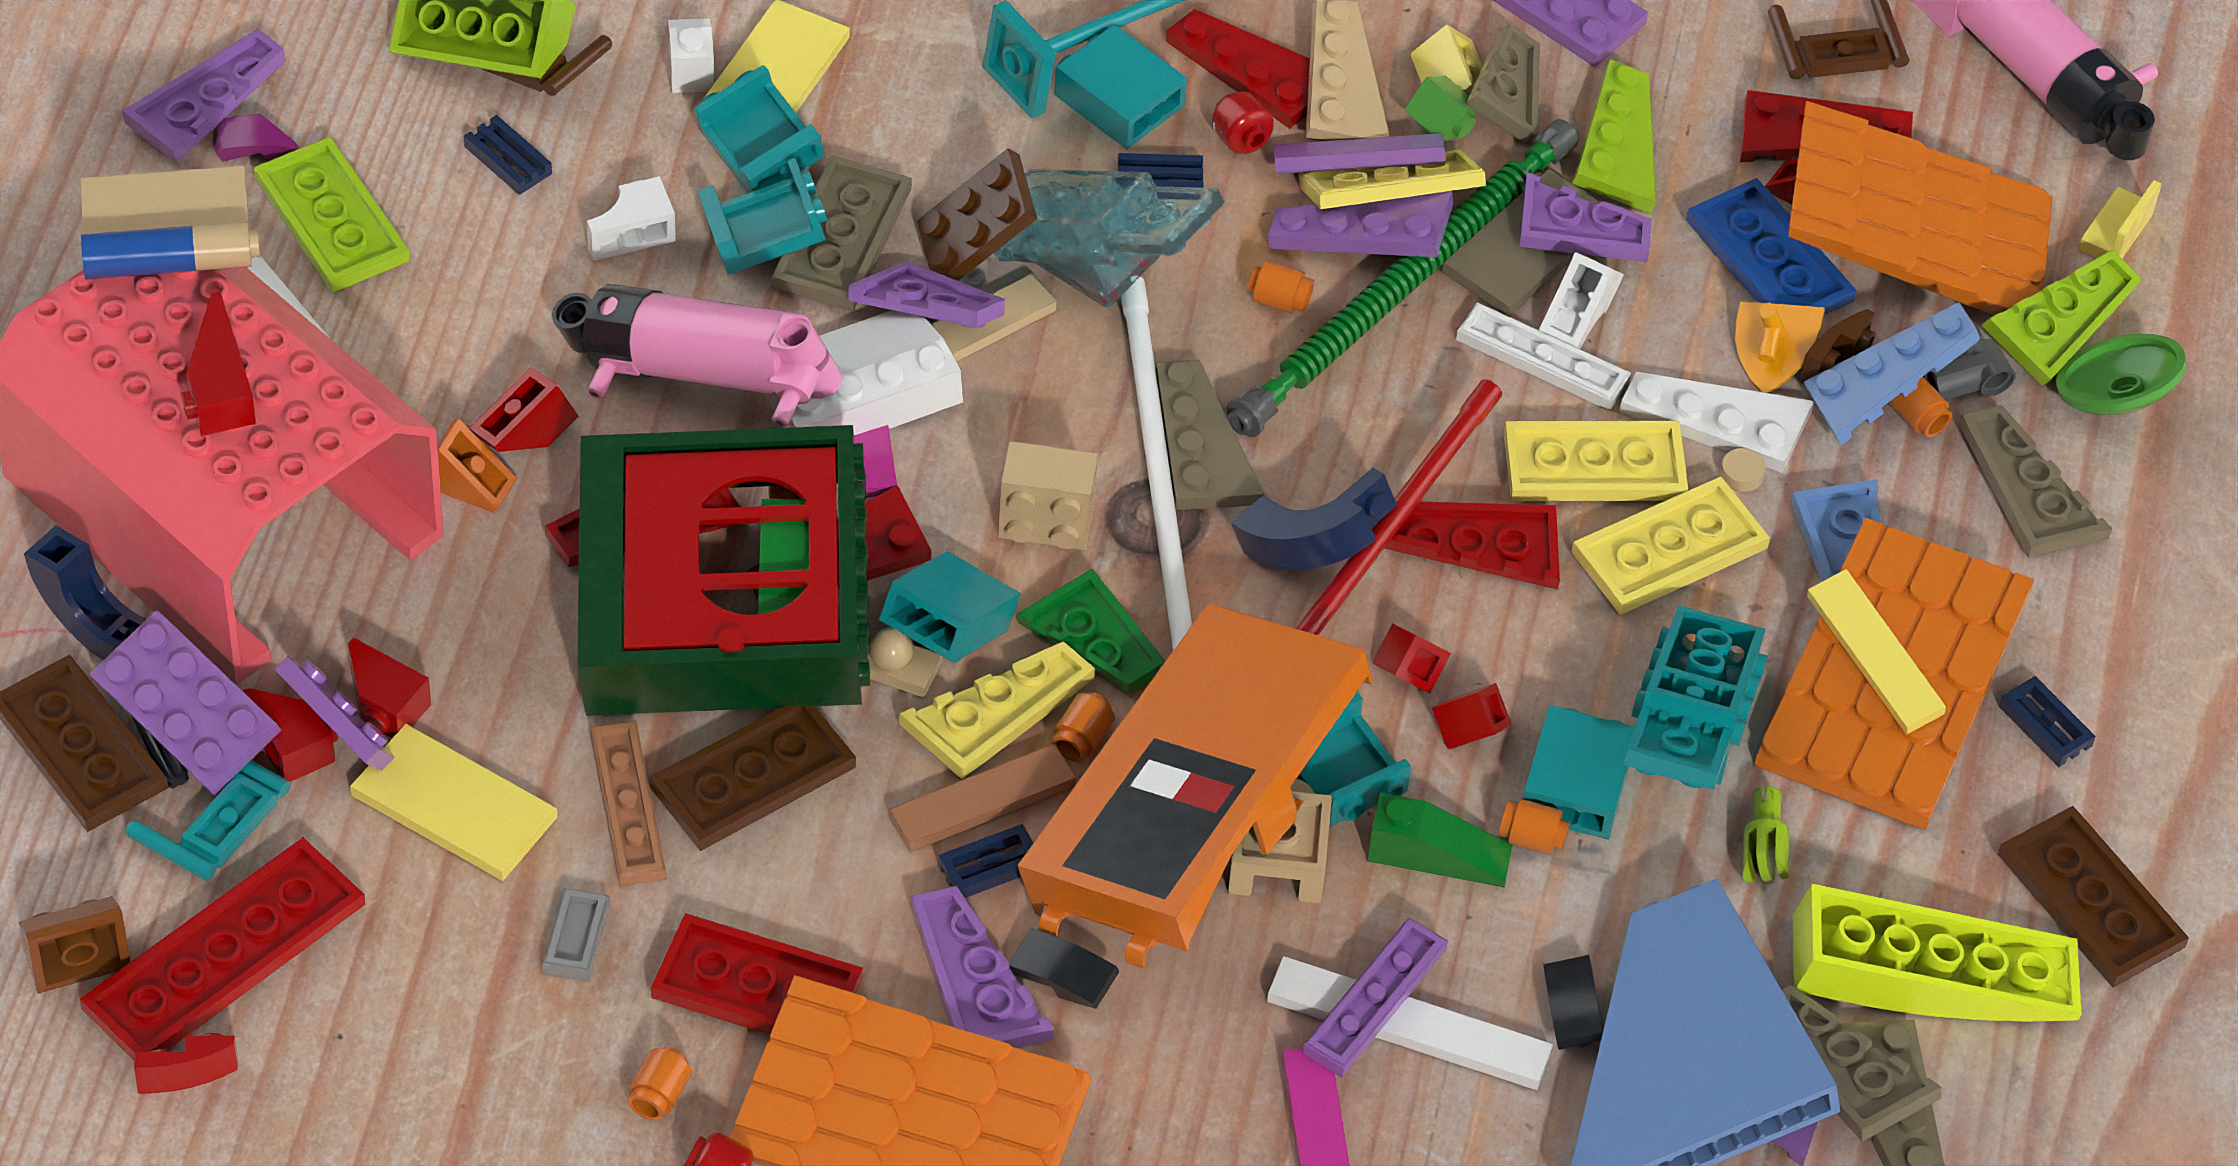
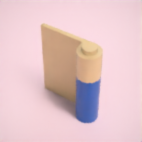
[80,166,260,280]

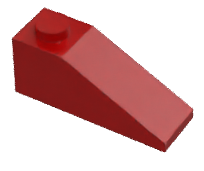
[181,291,256,436]

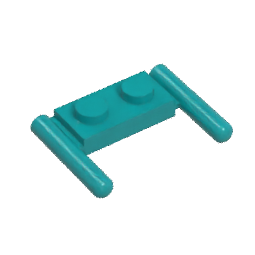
[125,760,291,881]

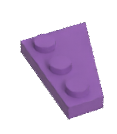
[848,261,1005,328]
[275,656,395,771]

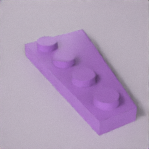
[122,29,286,163]
[911,886,1054,1048]

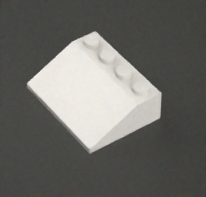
[765,310,963,435]

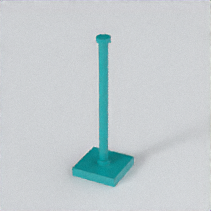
[982,0,1185,119]

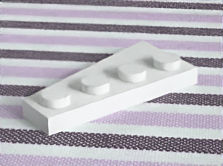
[1619,371,1814,473]

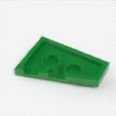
[1017,569,1165,694]

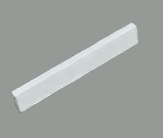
[1267,956,1553,1091]

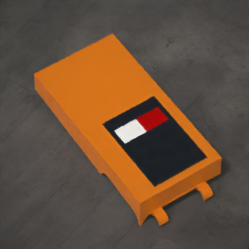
[1017,603,1373,968]

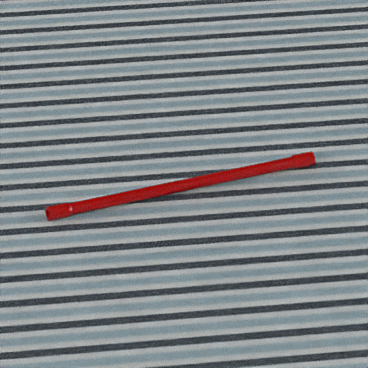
[1295,379,1502,635]

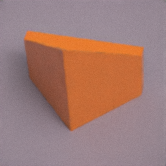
[437,418,518,512]

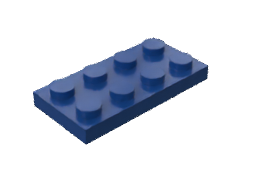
[1686,178,1857,315]

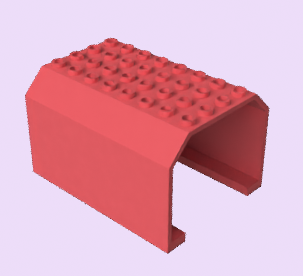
[0,267,444,685]

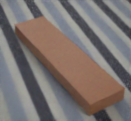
[591,720,666,886]
[889,744,1076,852]

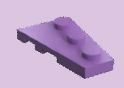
[1519,172,1652,262]

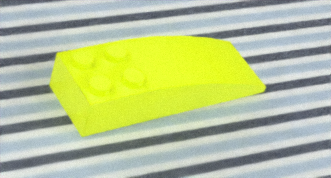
[1792,884,2082,1022]

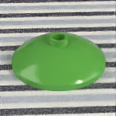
[2056,334,2187,415]

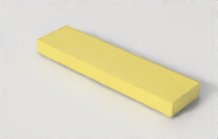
[1807,569,1946,735]

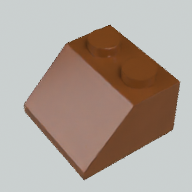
[19,896,130,994]

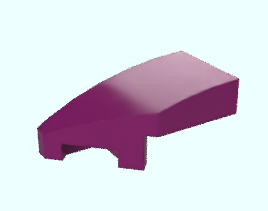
[215,114,300,162]

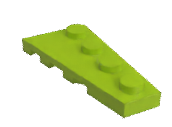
[1572,59,1656,214]
[1981,250,2143,387]

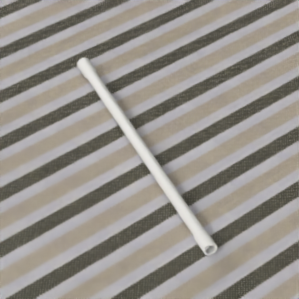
[1119,275,1192,650]

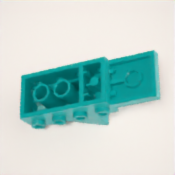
[1623,605,1768,790]

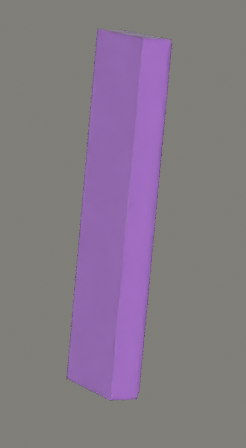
[1274,133,1445,174]
[1303,917,1448,1077]

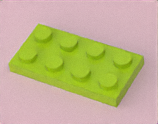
[253,136,410,293]

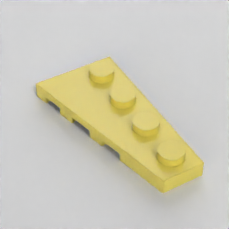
[899,641,1095,779]

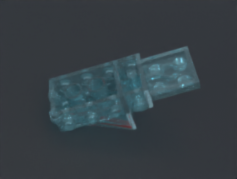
[994,169,1225,307]

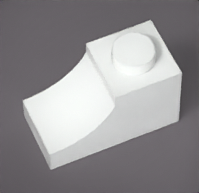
[668,18,714,93]
[587,176,676,261]
[1539,252,1624,350]

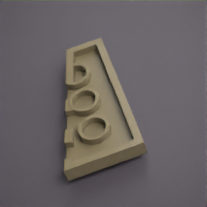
[1156,360,1264,510]
[1840,1020,1945,1166]

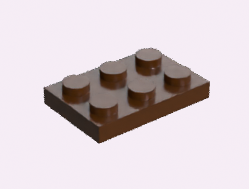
[917,148,1037,281]

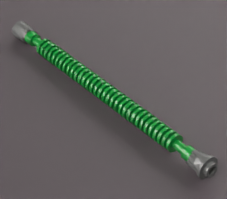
[1226,119,1579,437]

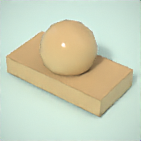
[868,627,942,698]

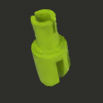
[1742,786,1789,883]

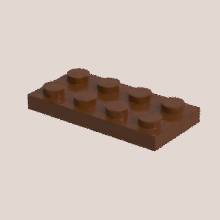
[0,655,168,832]
[650,705,856,851]
[1998,806,2189,988]

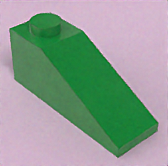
[1368,792,1513,888]

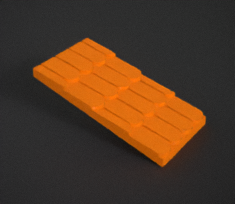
[1788,101,2053,315]
[1754,517,2034,830]
[729,975,1092,1166]

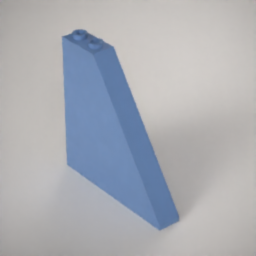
[1571,879,1840,1166]

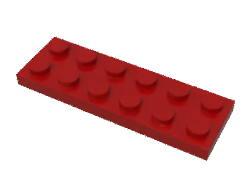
[80,837,366,1061]

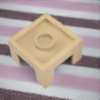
[1228,791,1332,904]

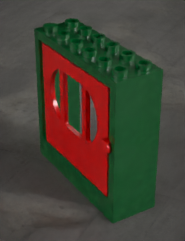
[577,425,870,716]

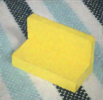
[1411,24,1483,95]
[2078,180,2162,259]

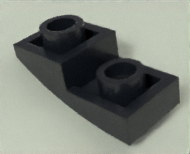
[1009,928,1120,1009]
[1543,955,1604,1050]

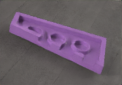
[1268,191,1453,257]

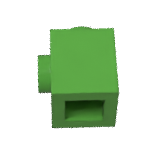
[1404,75,1478,141]

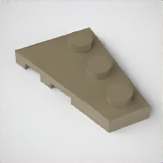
[1466,23,1540,144]

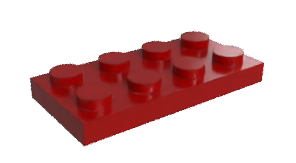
[651,913,863,1035]

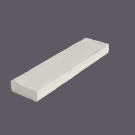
[1456,302,1631,411]

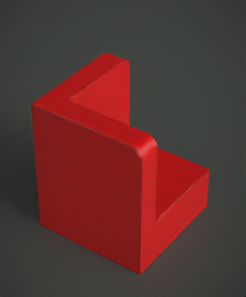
[1373,623,1451,693]
[1432,683,1512,749]

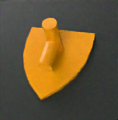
[1735,301,1825,394]

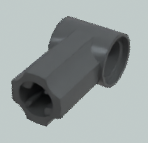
[1923,338,2016,400]

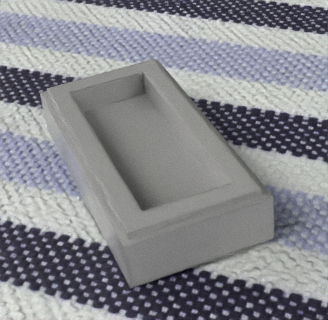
[542,888,610,982]

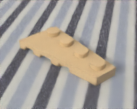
[1306,0,1390,141]

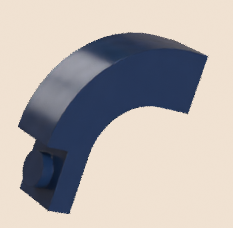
[1231,468,1397,570]
[24,525,146,660]

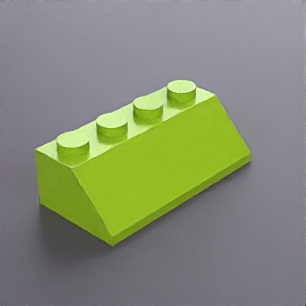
[389,0,576,79]

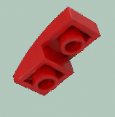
[134,1033,238,1094]

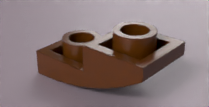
[1799,309,1876,384]

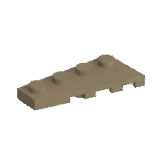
[1959,405,2112,558]
[1782,985,1941,1142]

